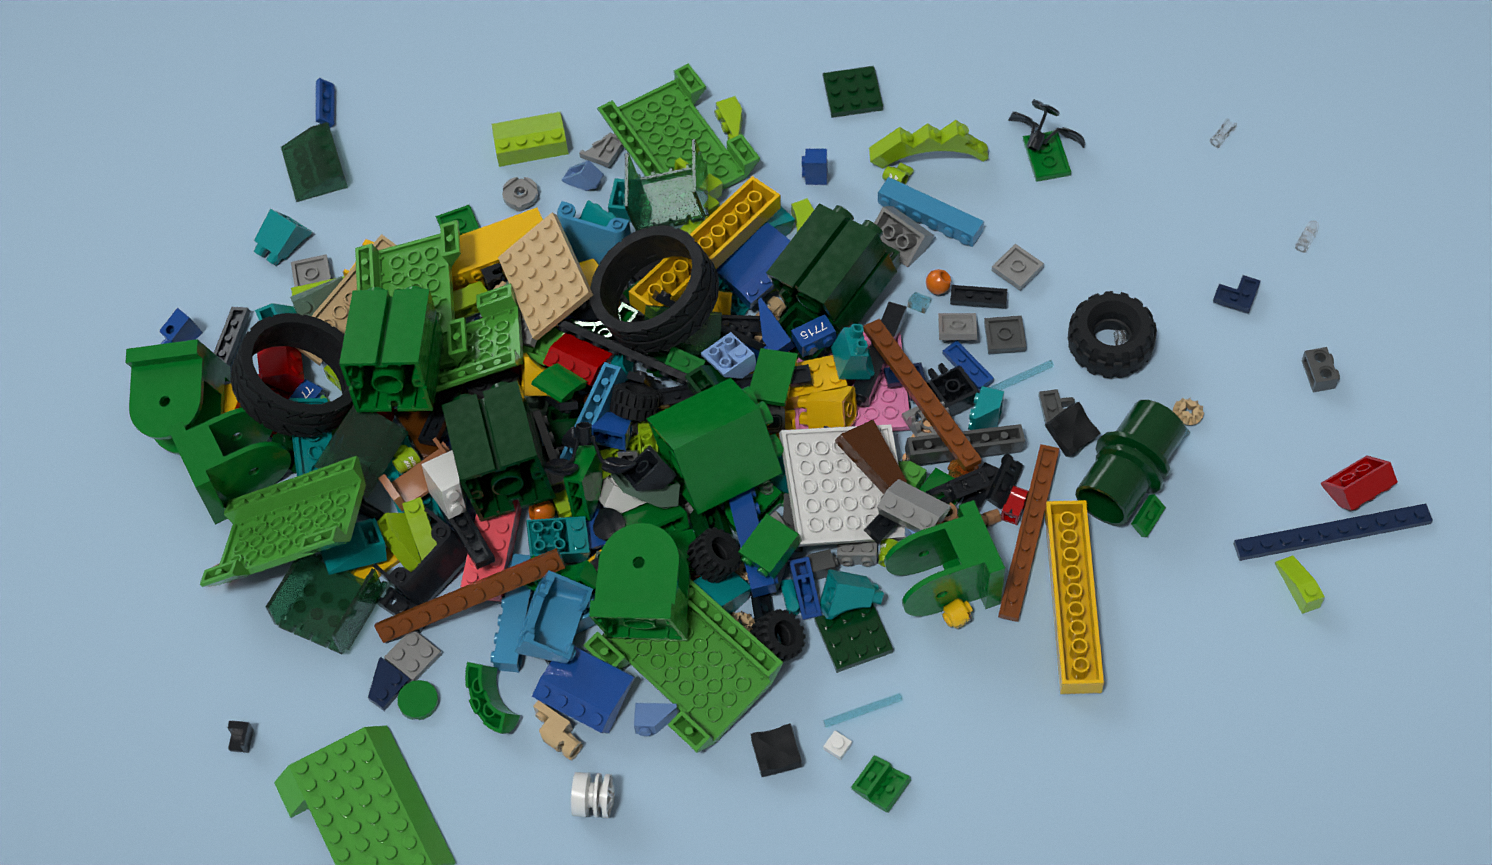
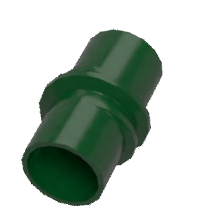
[1075,400,1186,526]

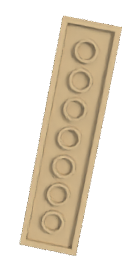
[296,234,396,366]

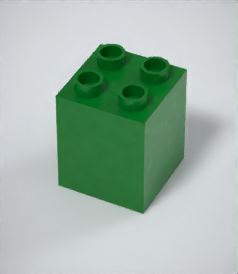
[647,378,784,514]

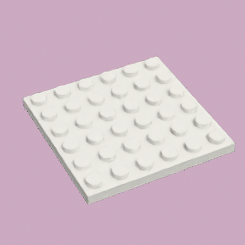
[779,424,906,547]

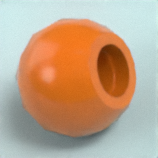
[925,269,951,295]
[529,500,555,520]

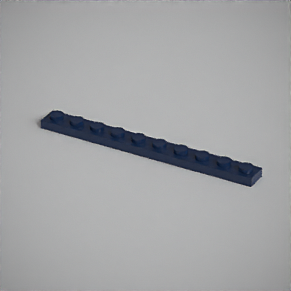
[1233,503,1433,561]

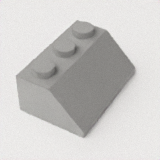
[874,206,934,267]
[877,479,951,533]

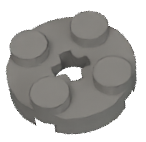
[502,177,539,212]

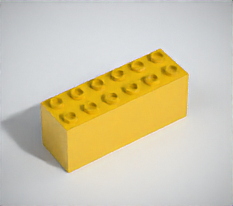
[451,207,543,291]

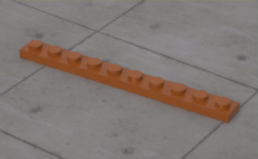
[863,319,982,471]
[998,444,1060,622]
[374,548,566,643]

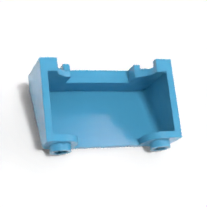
[557,201,631,266]
[515,571,593,664]

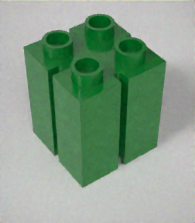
[339,286,444,412]

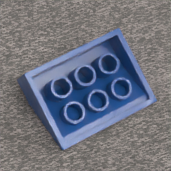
[716,222,791,309]
[531,646,635,733]

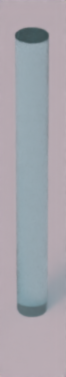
[989,360,1054,390]
[823,693,902,728]

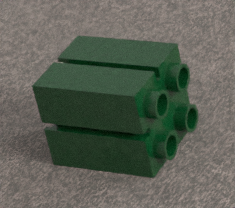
[766,203,897,332]
[442,381,556,522]

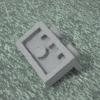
[837,541,877,566]

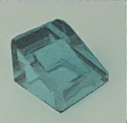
[908,292,932,314]

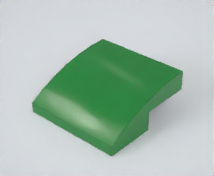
[531,363,587,403]
[851,755,911,813]

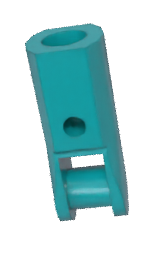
[780,579,799,616]

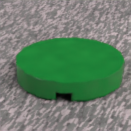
[397,680,438,720]

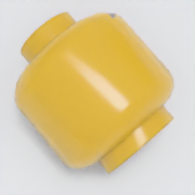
[942,599,973,629]

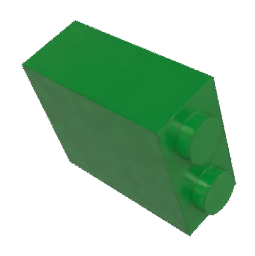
[738,514,802,579]

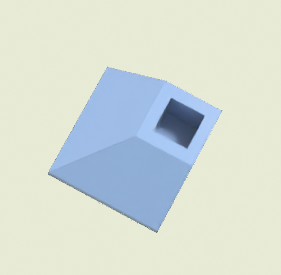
[701,332,756,378]

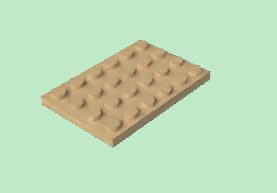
[498,212,593,340]

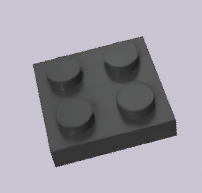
[984,315,1026,354]

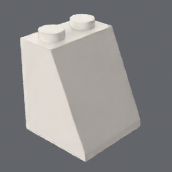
[421,450,466,519]

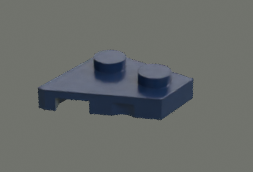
[368,657,411,711]

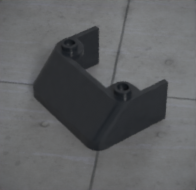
[373,508,468,606]

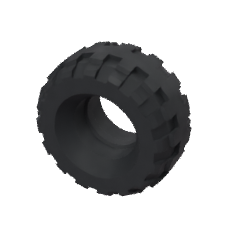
[1067,291,1157,378]

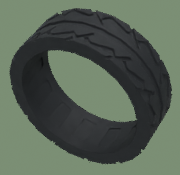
[590,225,719,353]
[231,313,353,437]

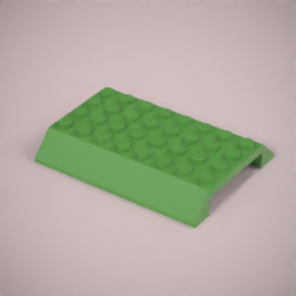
[597,63,760,209]
[355,220,468,370]
[392,283,524,408]
[200,456,366,587]
[583,579,783,753]
[274,725,456,865]

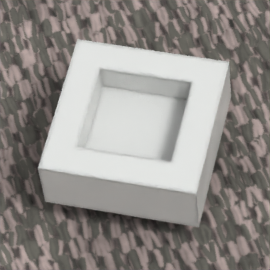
[823,731,852,760]

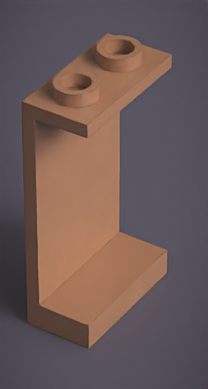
[378,437,450,511]

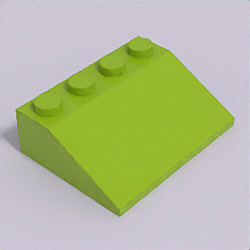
[492,111,568,167]

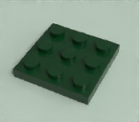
[822,66,883,118]
[814,603,893,673]

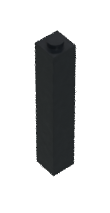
[854,301,907,407]

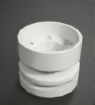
[571,772,614,818]

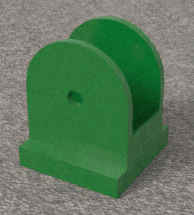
[125,339,231,455]
[167,407,291,525]
[884,500,1005,616]
[589,523,691,641]

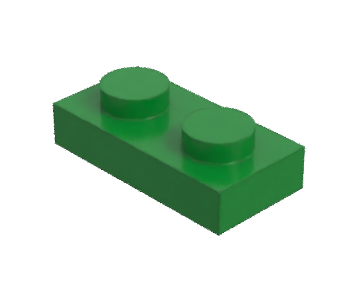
[665,347,708,374]
[1131,494,1166,537]

